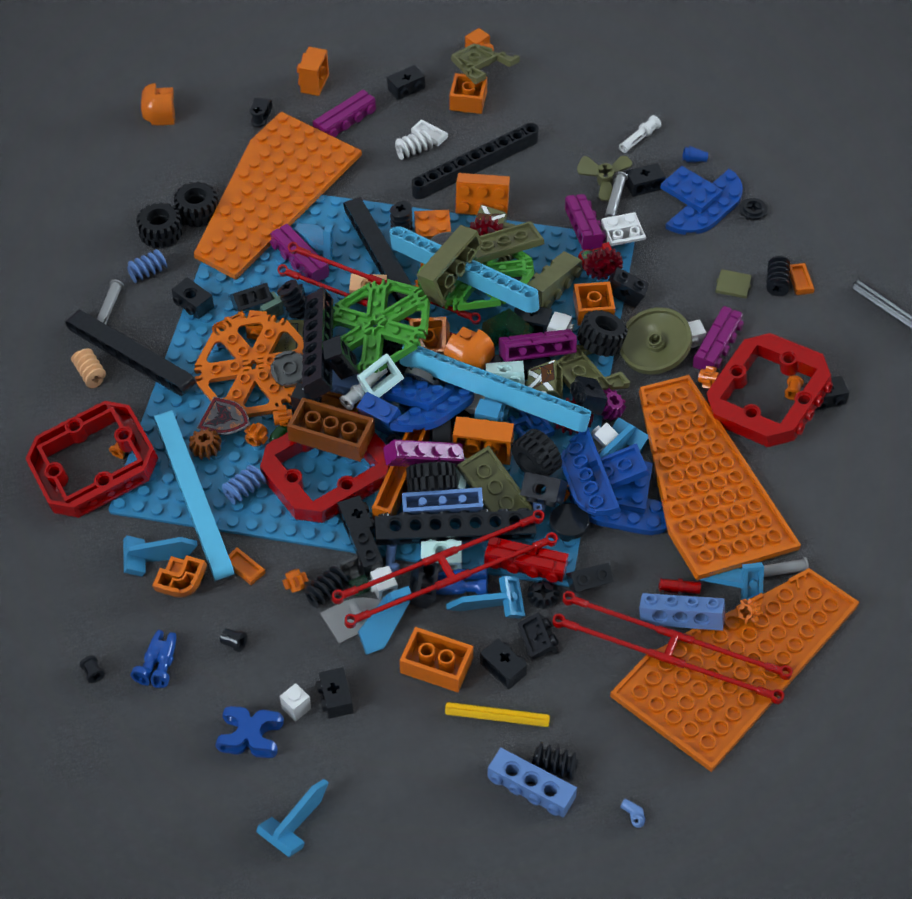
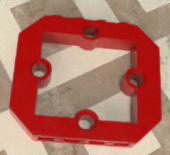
[707,333,833,447]
[25,401,159,518]
[260,411,390,523]

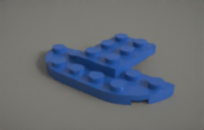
[660,166,743,235]
[383,377,474,432]
[561,427,650,516]
[569,461,667,535]

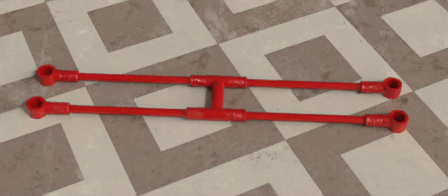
[277,242,481,337]
[332,510,558,629]
[552,591,793,704]

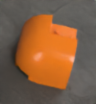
[141,83,175,125]
[444,326,495,370]
[152,555,207,598]

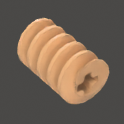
[71,348,106,388]

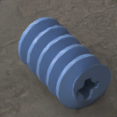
[127,249,167,283]
[222,465,267,505]

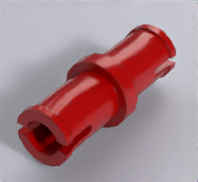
[659,578,701,594]

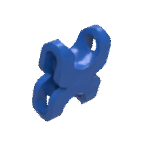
[215,706,284,758]

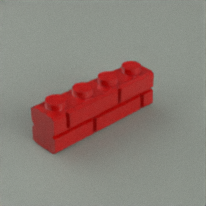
[484,537,569,582]

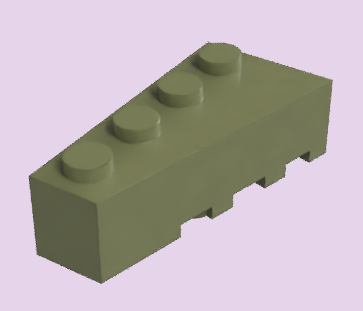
[416,225,482,306]
[527,251,583,309]

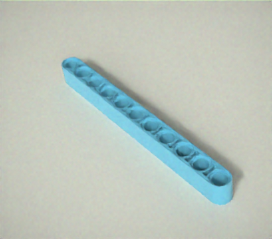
[389,226,540,313]
[399,345,591,432]
[154,410,235,581]

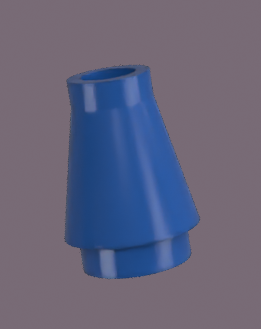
[682,146,708,162]

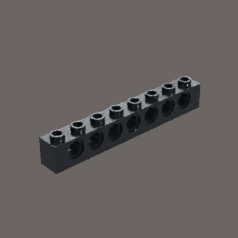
[301,287,334,400]
[374,508,536,545]

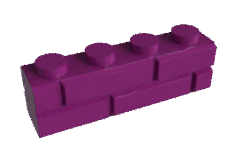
[312,90,376,137]
[564,194,606,250]
[270,224,330,282]
[693,306,744,370]
[499,329,577,362]
[383,440,464,467]

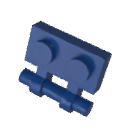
[508,410,555,439]

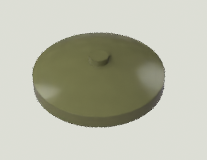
[620,307,692,375]

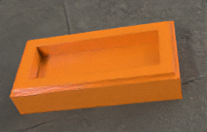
[789,263,814,295]
[228,547,266,586]

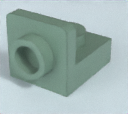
[260,291,284,317]

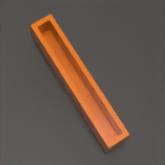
[372,428,430,520]

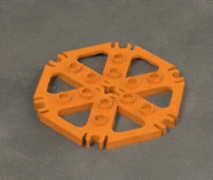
[194,314,303,418]

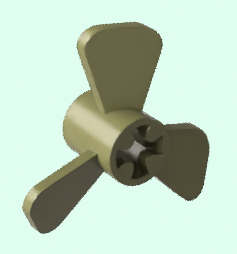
[577,156,632,202]

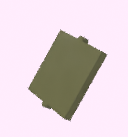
[715,269,752,299]

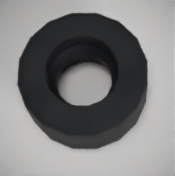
[430,420,452,443]

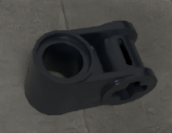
[250,97,272,128]

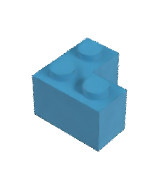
[475,397,510,422]

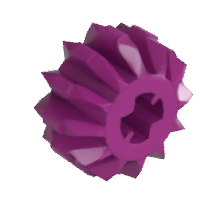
[601,388,626,422]

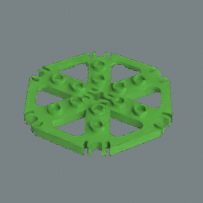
[418,251,534,311]
[333,279,430,374]

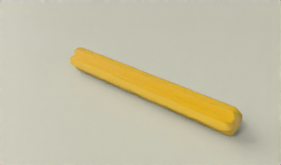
[445,702,550,727]

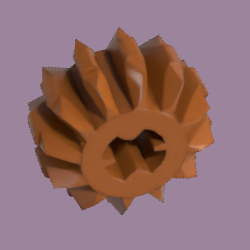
[189,428,222,460]

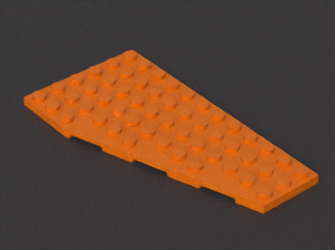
[194,112,362,280]
[639,375,801,580]
[610,568,860,772]

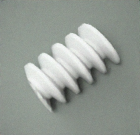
[395,129,433,160]

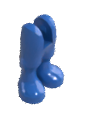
[436,568,489,595]
[130,630,177,688]

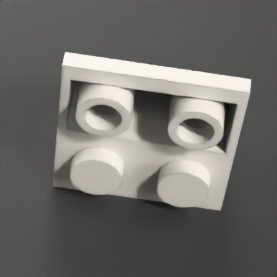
[601,212,646,246]

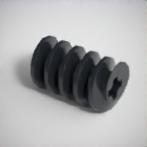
[390,200,413,232]
[766,256,790,296]
[277,280,305,320]
[304,566,350,609]
[531,742,579,780]

